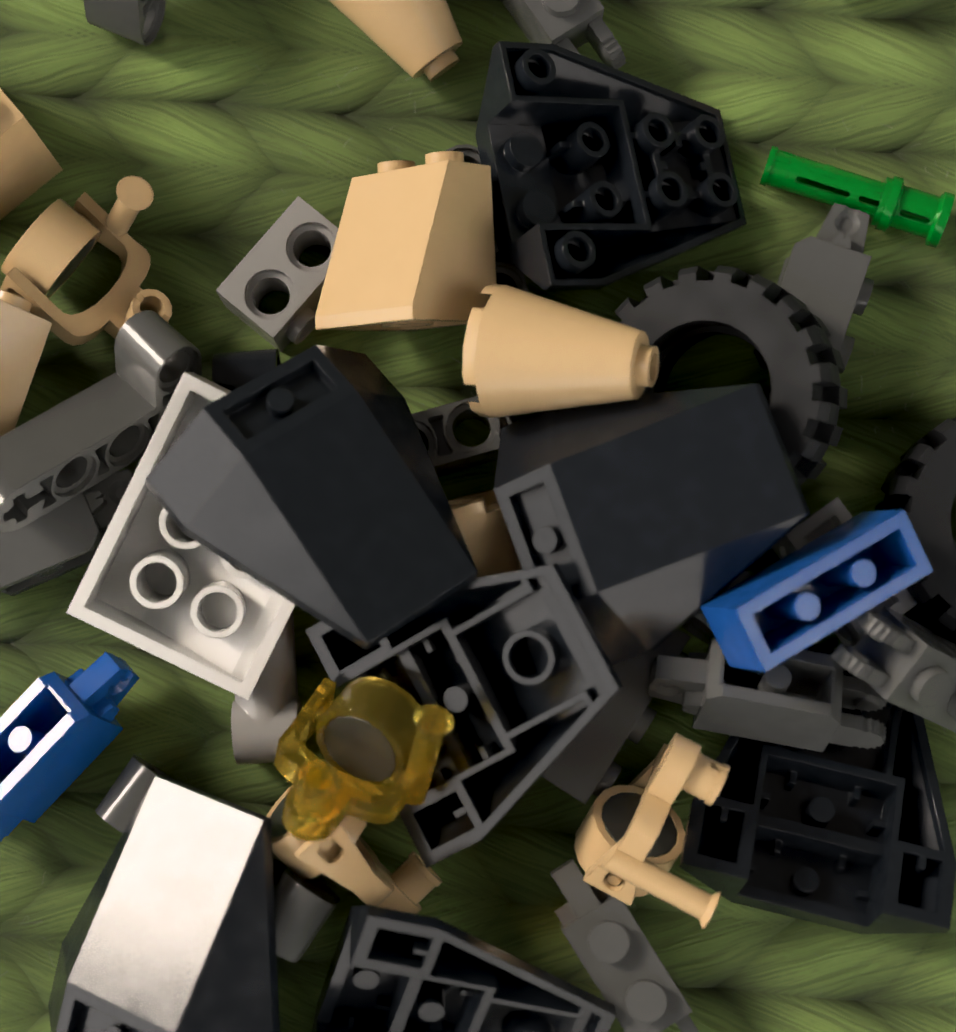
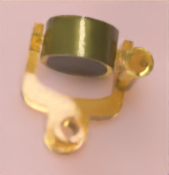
[274,677,454,841]

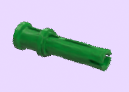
[760,146,955,248]

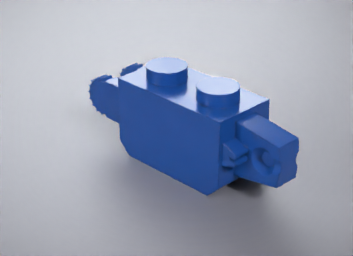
[0,652,139,842]

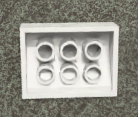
[66,372,295,700]

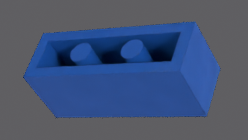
[700,510,933,672]

